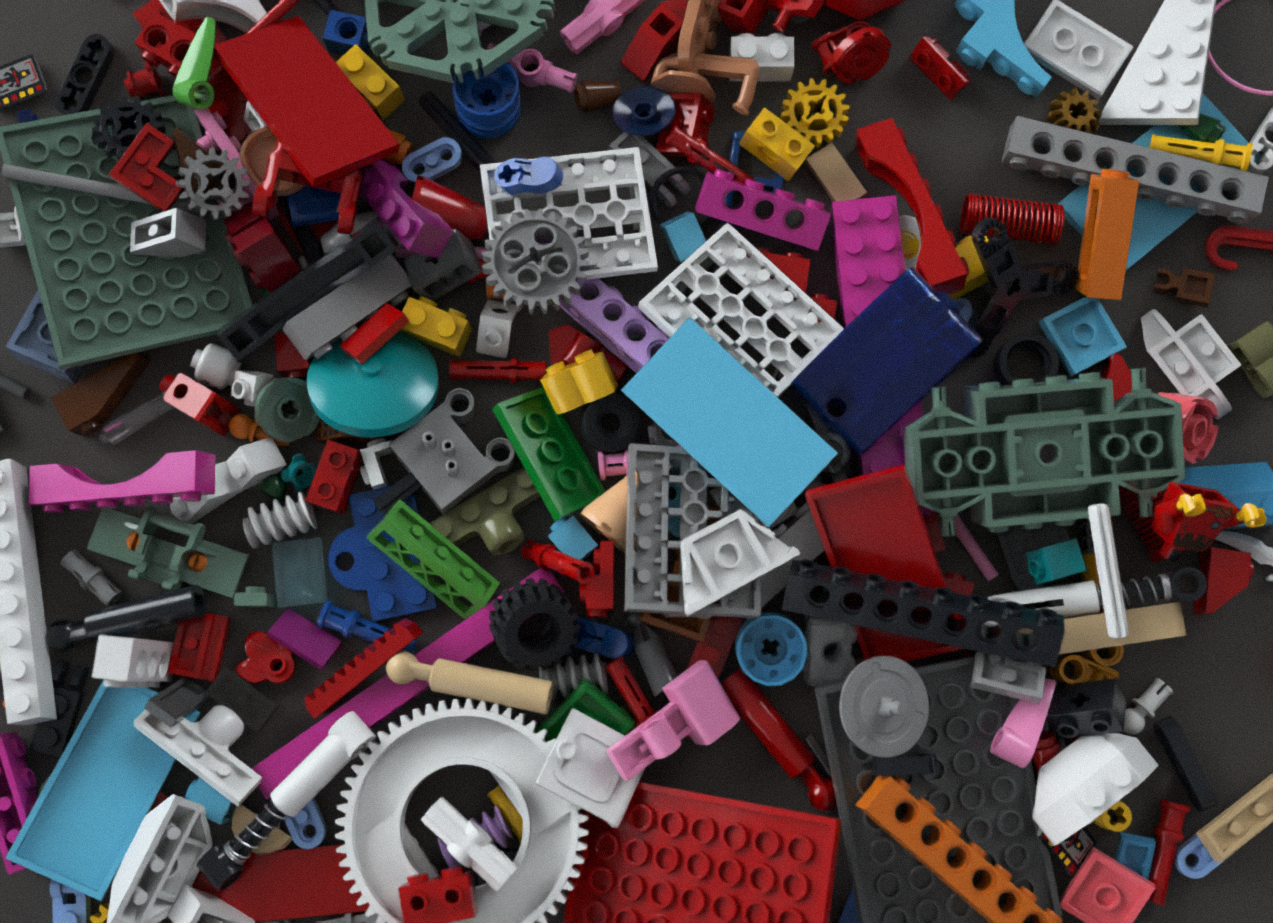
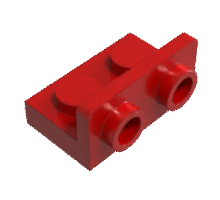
[656,93,714,164]

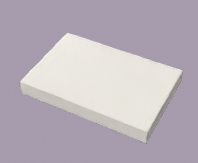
[1024,0,1134,99]

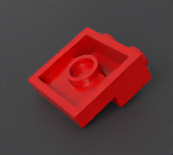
[580,541,615,618]

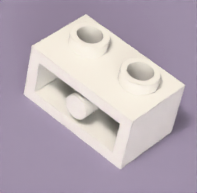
[729,33,794,81]

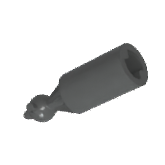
[623,611,678,698]

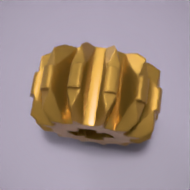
[1046,88,1103,134]

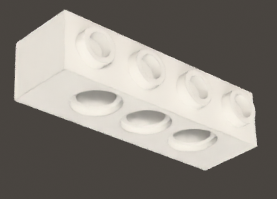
[92,635,174,688]

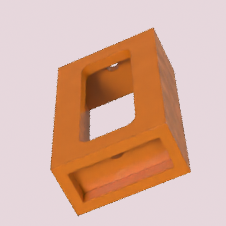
[1075,169,1139,300]

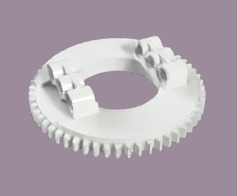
[335,699,589,923]

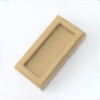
[805,142,867,202]

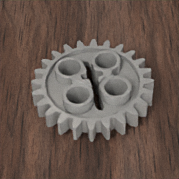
[482,208,589,315]

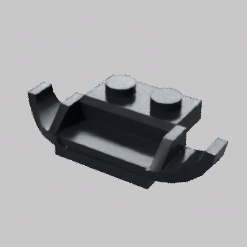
[997,521,1070,608]

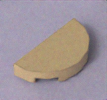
[231,805,293,855]

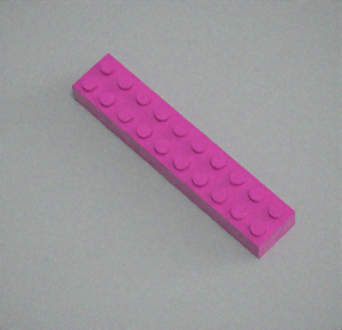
[830,195,935,517]

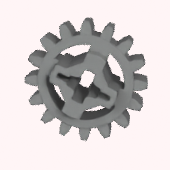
[176,147,250,220]

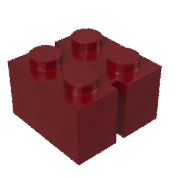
[223,202,301,293]

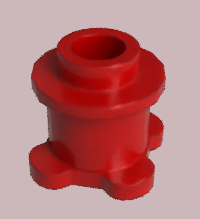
[124,62,166,101]

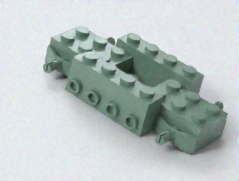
[903,368,1185,537]

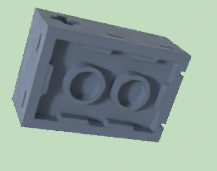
[5,290,87,384]

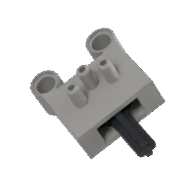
[374,388,515,515]

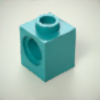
[1026,538,1087,585]

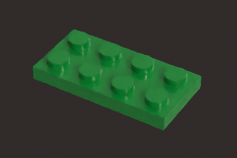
[492,387,606,522]

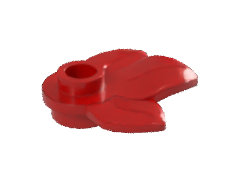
[235,631,296,684]

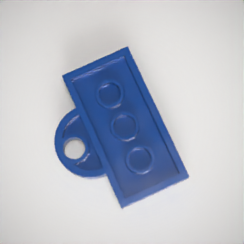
[328,486,438,622]

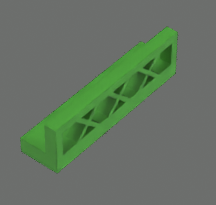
[366,499,500,620]

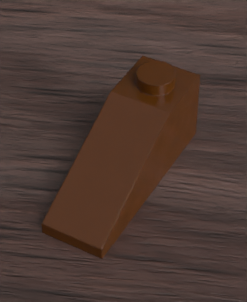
[51,352,150,436]

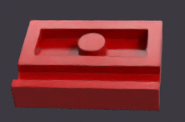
[167,612,232,682]

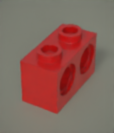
[134,11,215,78]
[306,440,363,515]

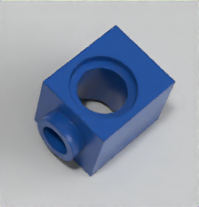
[322,10,371,55]

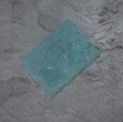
[272,537,327,608]

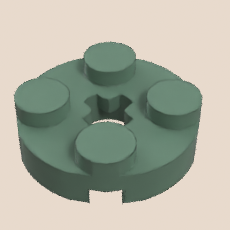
[254,377,320,442]

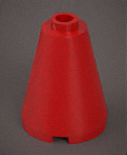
[412,175,489,239]

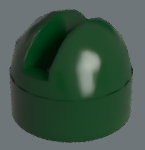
[258,474,287,501]

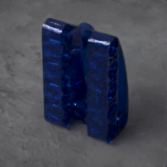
[791,267,984,456]

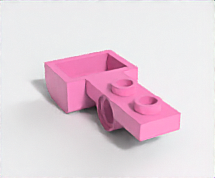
[606,660,740,781]

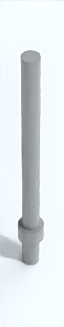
[2,164,200,213]

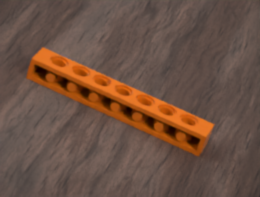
[855,776,1063,923]

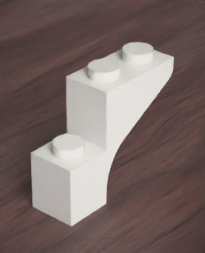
[170,437,287,524]

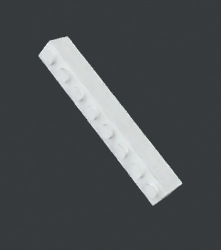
[0,459,57,726]

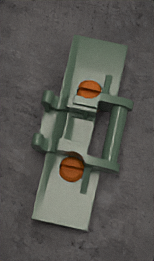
[87,506,249,598]

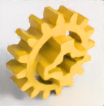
[781,78,849,148]

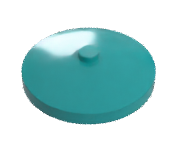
[307,331,439,437]

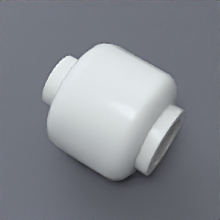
[190,343,242,390]

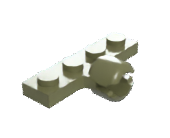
[429,467,541,556]

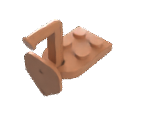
[651,0,760,116]

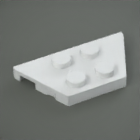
[680,509,800,617]

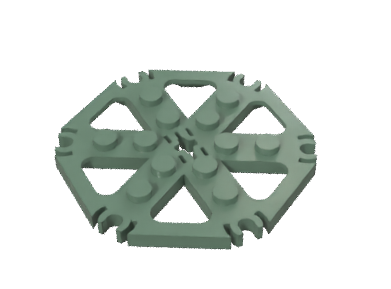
[365,0,556,83]

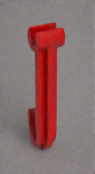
[1205,226,1273,271]

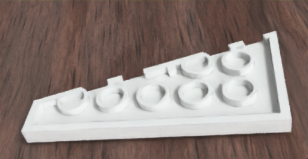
[1099,0,1216,125]

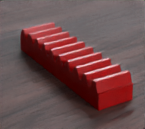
[304,618,423,719]

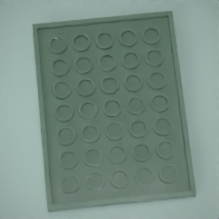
[0,95,252,370]

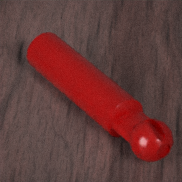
[720,667,837,811]

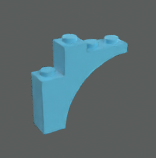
[954,0,1052,99]

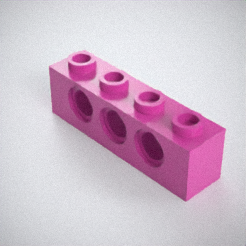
[695,169,831,251]

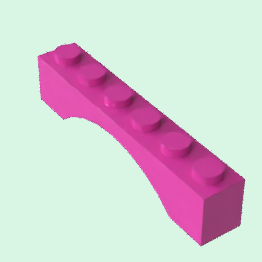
[29,450,215,513]

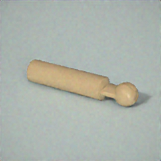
[386,651,554,714]

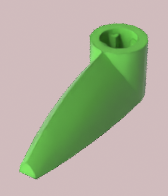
[173,16,216,110]

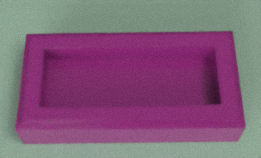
[268,607,342,671]

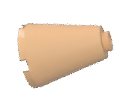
[580,472,637,554]

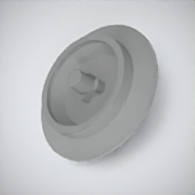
[840,656,929,758]

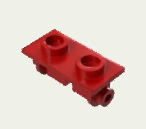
[909,36,972,101]

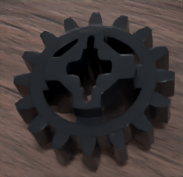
[92,95,166,161]

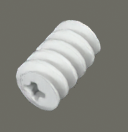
[243,491,317,548]

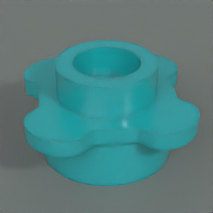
[281,453,317,491]

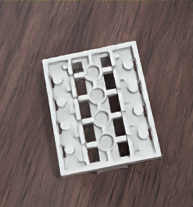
[480,147,658,287]
[638,222,845,398]

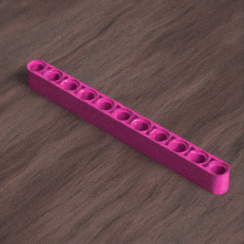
[252,568,565,800]

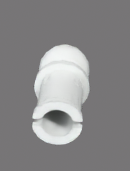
[1124,678,1173,735]

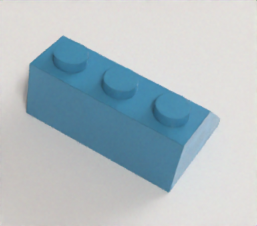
[1178,462,1273,530]

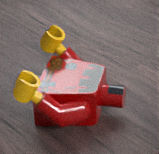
[1152,481,1267,562]

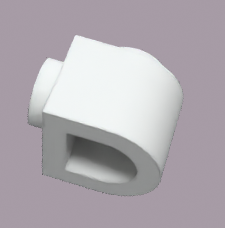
[231,370,274,406]

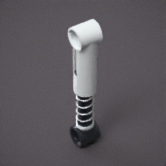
[986,567,1207,625]
[197,711,376,892]

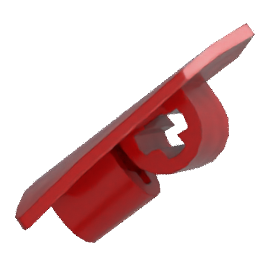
[548,324,629,405]

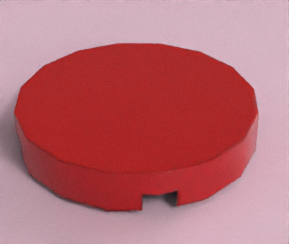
[831,27,891,84]

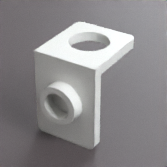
[476,300,517,358]

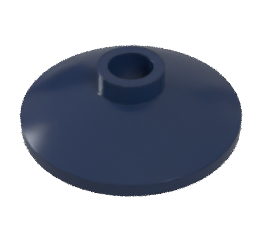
[613,87,675,136]

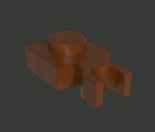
[1153,268,1216,308]

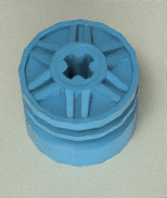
[735,611,807,686]

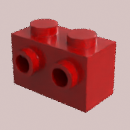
[398,866,479,923]

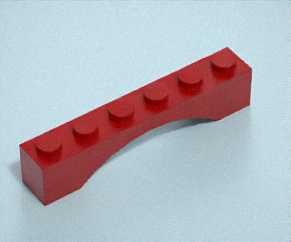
[855,118,969,302]

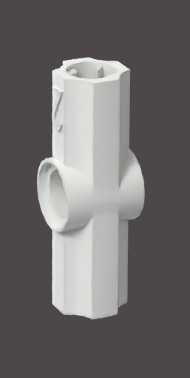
[421,797,518,891]

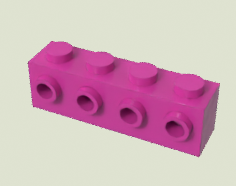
[0,732,38,875]

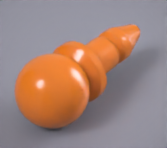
[229,414,289,446]

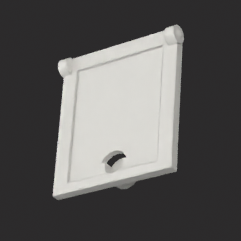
[535,708,645,828]

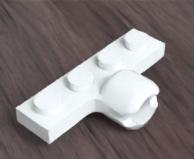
[134,705,262,807]

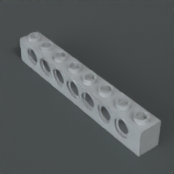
[1002,116,1269,224]

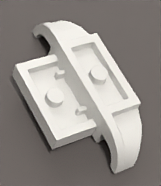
[1140,309,1241,420]

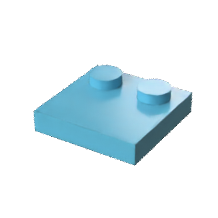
[1038,297,1127,377]

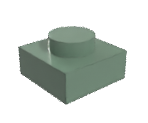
[234,586,275,607]

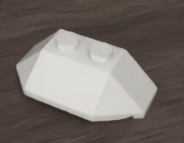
[1032,733,1159,846]
[107,794,213,923]

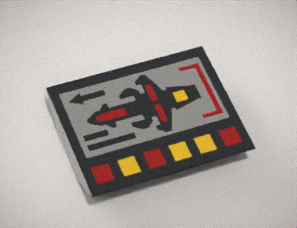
[0,54,47,110]
[1037,826,1097,878]

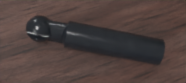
[46,585,207,651]

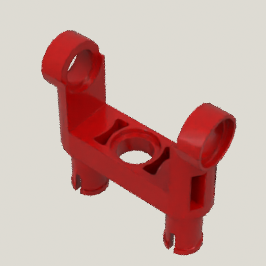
[252,141,362,236]

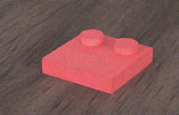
[1059,847,1156,923]

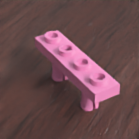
[194,108,280,220]

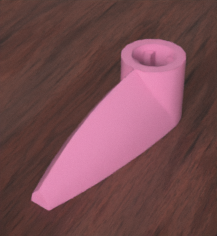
[990,679,1057,769]

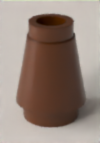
[574,81,622,112]

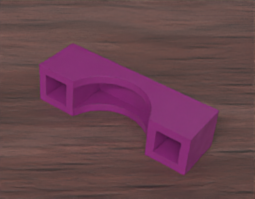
[359,160,454,259]

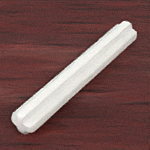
[1088,503,1129,638]

